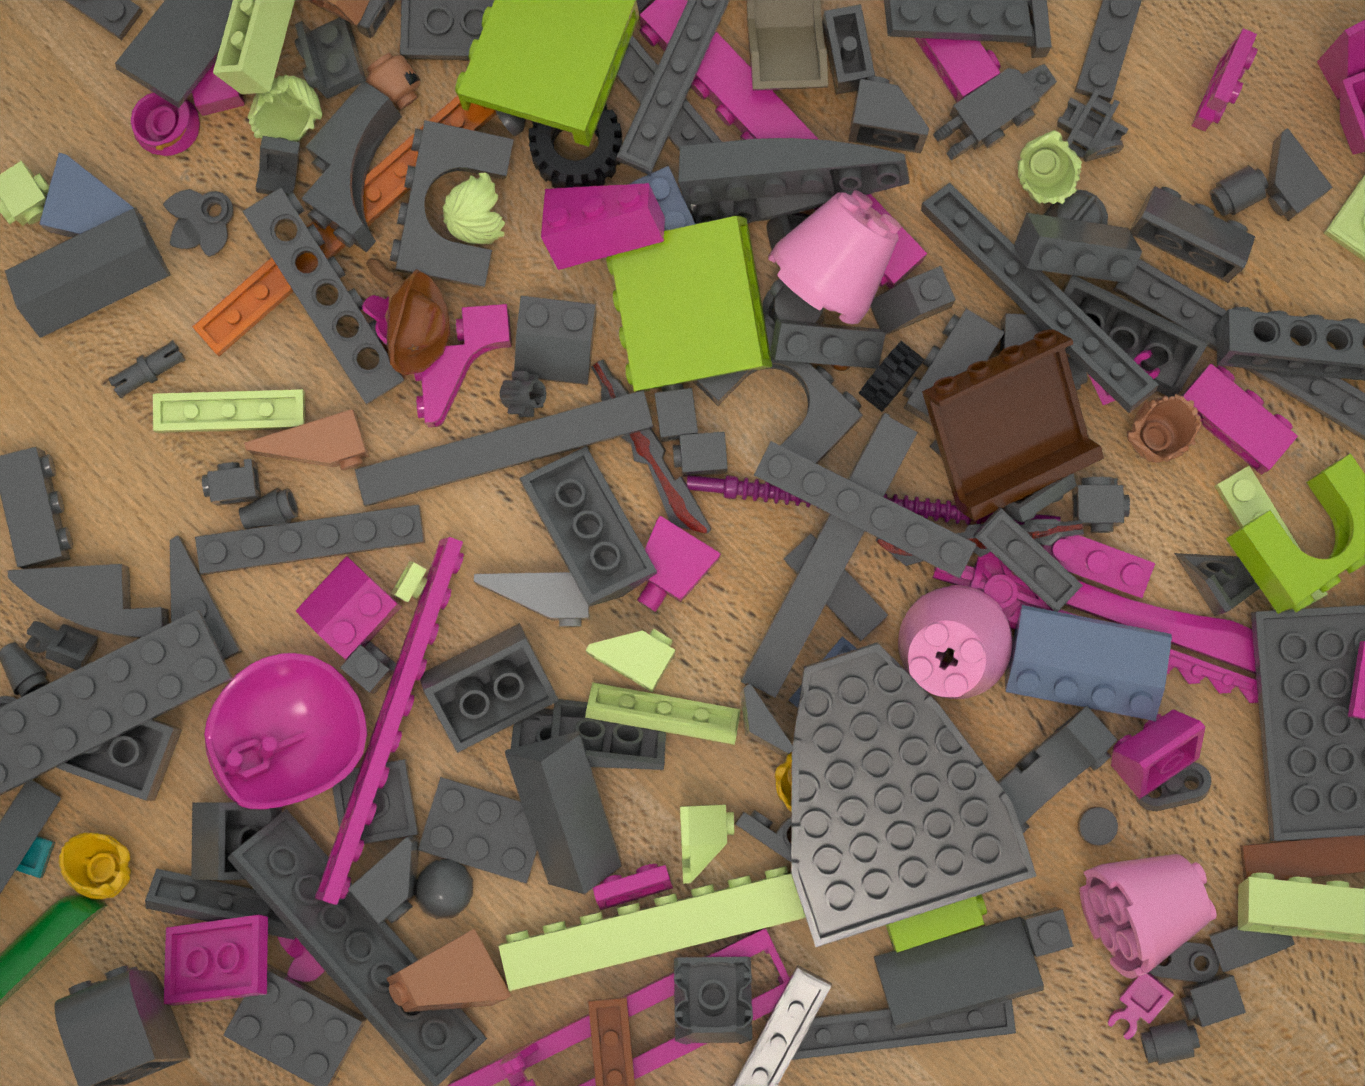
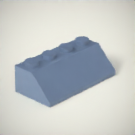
[1005,605,1172,721]

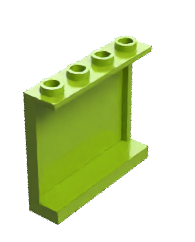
[455,0,639,147]
[606,216,772,392]

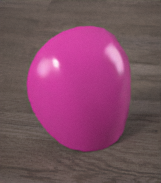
[204,653,367,809]

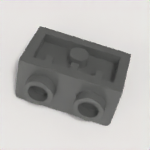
[295,17,366,99]

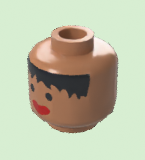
[365,52,421,110]

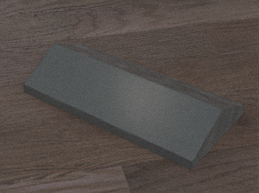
[5,207,171,338]
[519,446,657,607]
[740,683,795,756]

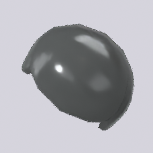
[415,859,473,919]

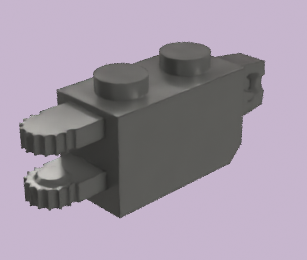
[933,64,1057,160]

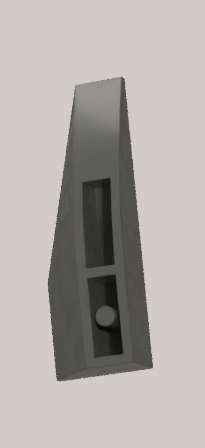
[678,138,910,224]

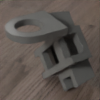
[1057,89,1128,162]

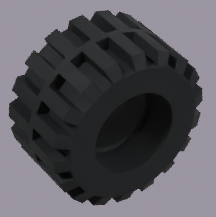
[528,103,623,188]

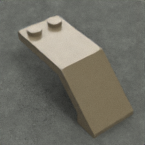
[746,0,828,90]

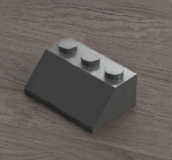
[1130,186,1255,283]
[420,623,559,753]

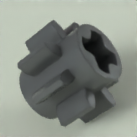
[500,371,546,417]

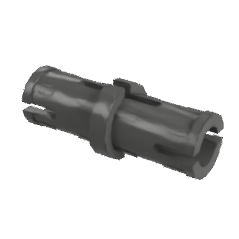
[108,340,186,398]

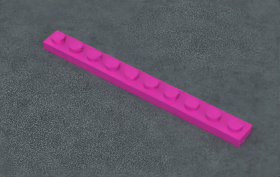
[315,537,464,905]

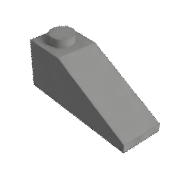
[474,572,590,627]

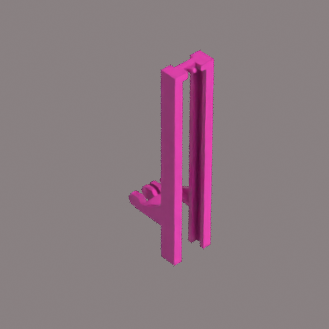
[448,928,790,1086]

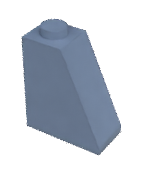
[40,153,146,238]

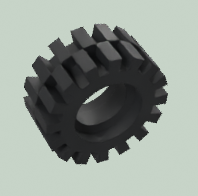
[859,341,925,412]

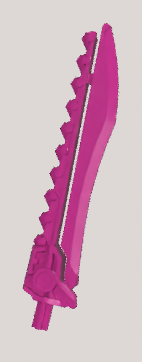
[932,545,1258,703]

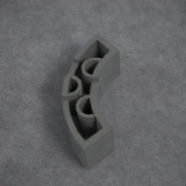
[997,706,1117,833]

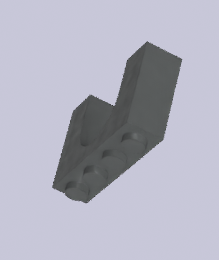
[390,120,514,289]
[692,314,863,464]

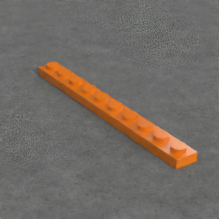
[192,95,497,356]

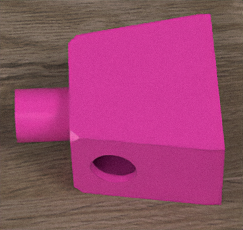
[637,516,721,612]

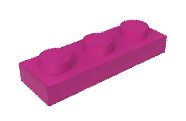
[1040,527,1155,598]

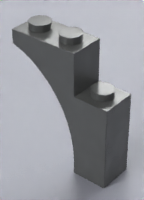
[301,81,402,252]

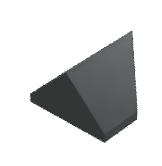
[1174,553,1260,616]

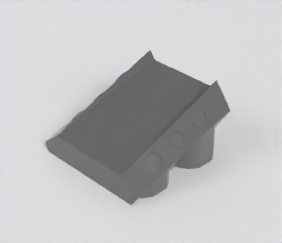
[674,956,753,1045]

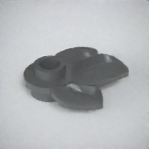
[163,189,234,257]

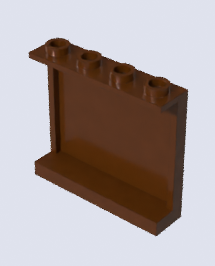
[922,329,1104,521]

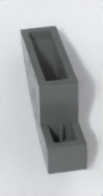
[8,564,169,639]

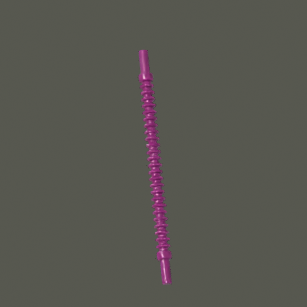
[687,475,1061,528]

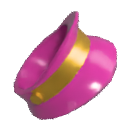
[130,93,200,156]

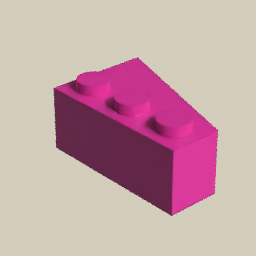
[541,183,665,270]

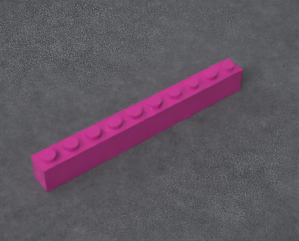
[639,0,927,289]

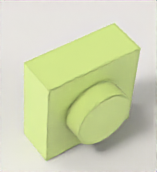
[391,561,428,602]

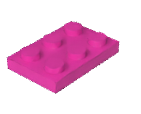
[164,915,268,1006]

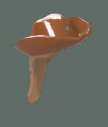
[366,258,450,375]

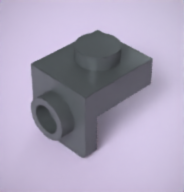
[256,136,300,195]

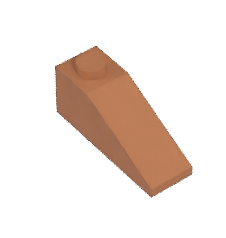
[244,409,370,471]

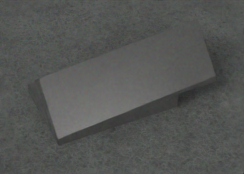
[511,699,666,770]

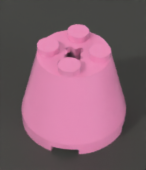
[768,190,901,324]
[898,585,1013,699]
[1080,854,1217,979]

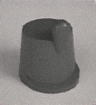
[762,279,825,323]

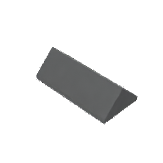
[1062,275,1209,397]
[505,731,622,894]

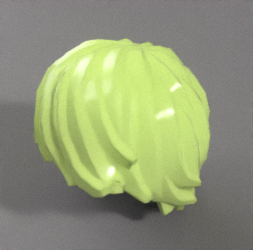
[247,75,322,142]
[1017,130,1082,204]
[442,173,505,245]

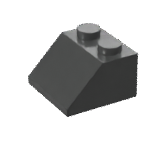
[848,76,929,154]
[514,296,597,385]
[191,802,282,880]
[348,835,419,924]

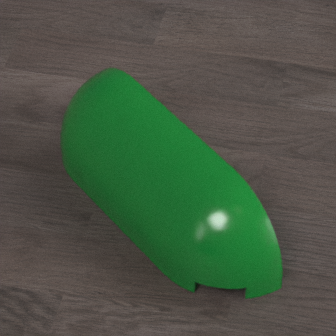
[0,894,108,1007]

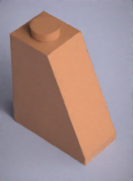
[386,928,511,1012]

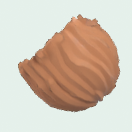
[1127,394,1202,463]

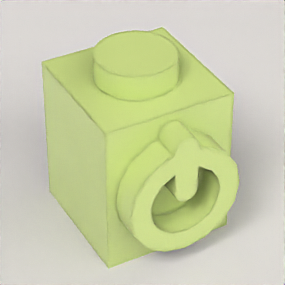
[0,161,50,226]

